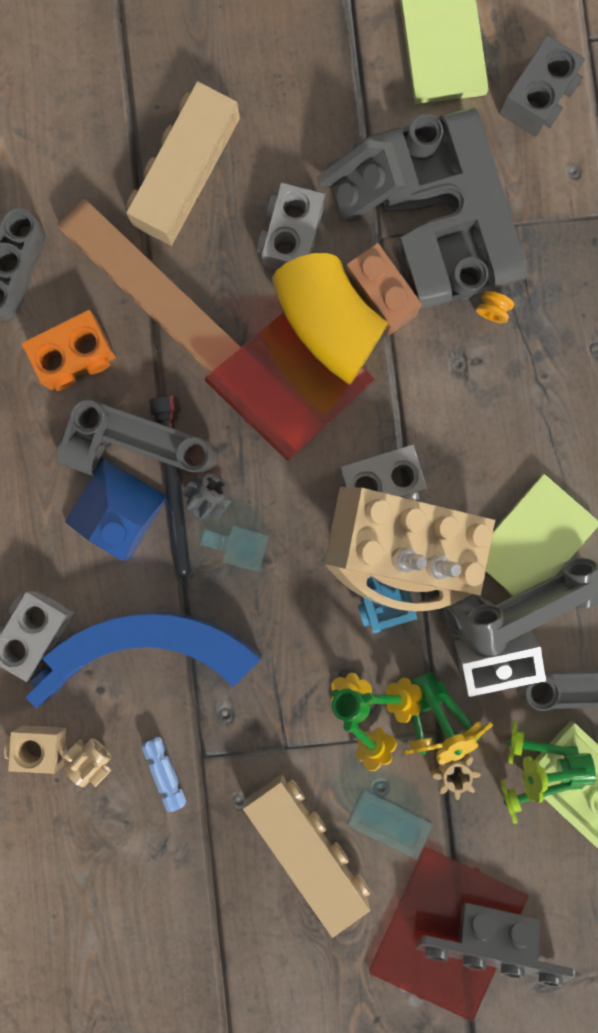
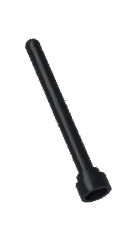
[149,396,191,576]

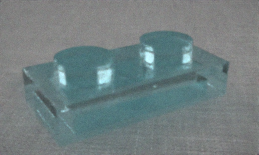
[347,787,433,859]

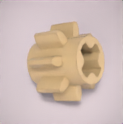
[63,739,112,787]
[430,753,481,800]

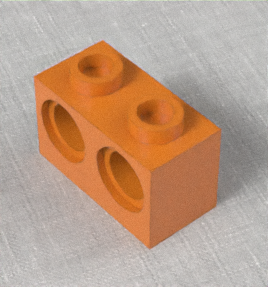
[21,310,117,391]

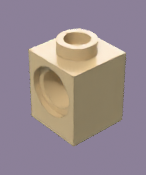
[4,725,67,774]

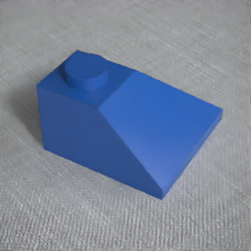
[65,459,167,561]

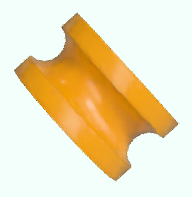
[476,291,515,323]

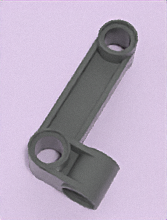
[56,400,218,476]
[441,558,598,657]
[517,670,598,711]

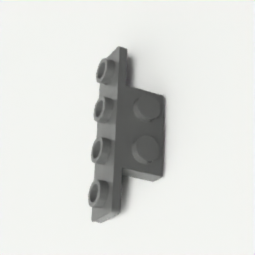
[415,903,576,987]

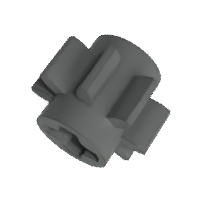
[182,473,232,520]

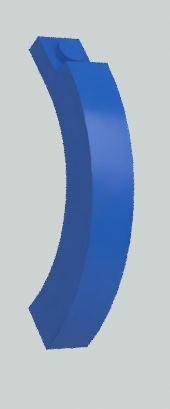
[25,612,262,708]

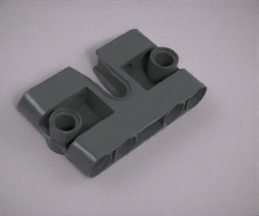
[365,106,527,311]

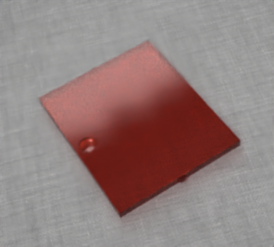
[204,312,375,462]
[369,846,529,1022]

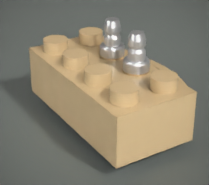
[324,487,495,611]

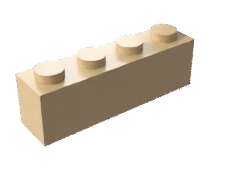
[126,81,240,246]
[243,773,371,938]

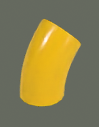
[272,253,389,385]

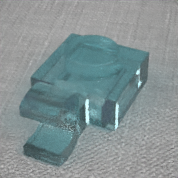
[200,526,269,572]

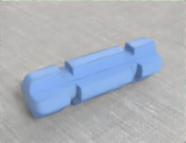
[141,737,186,812]

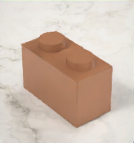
[345,243,422,337]

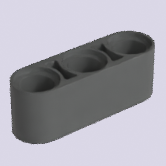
[0,208,46,321]

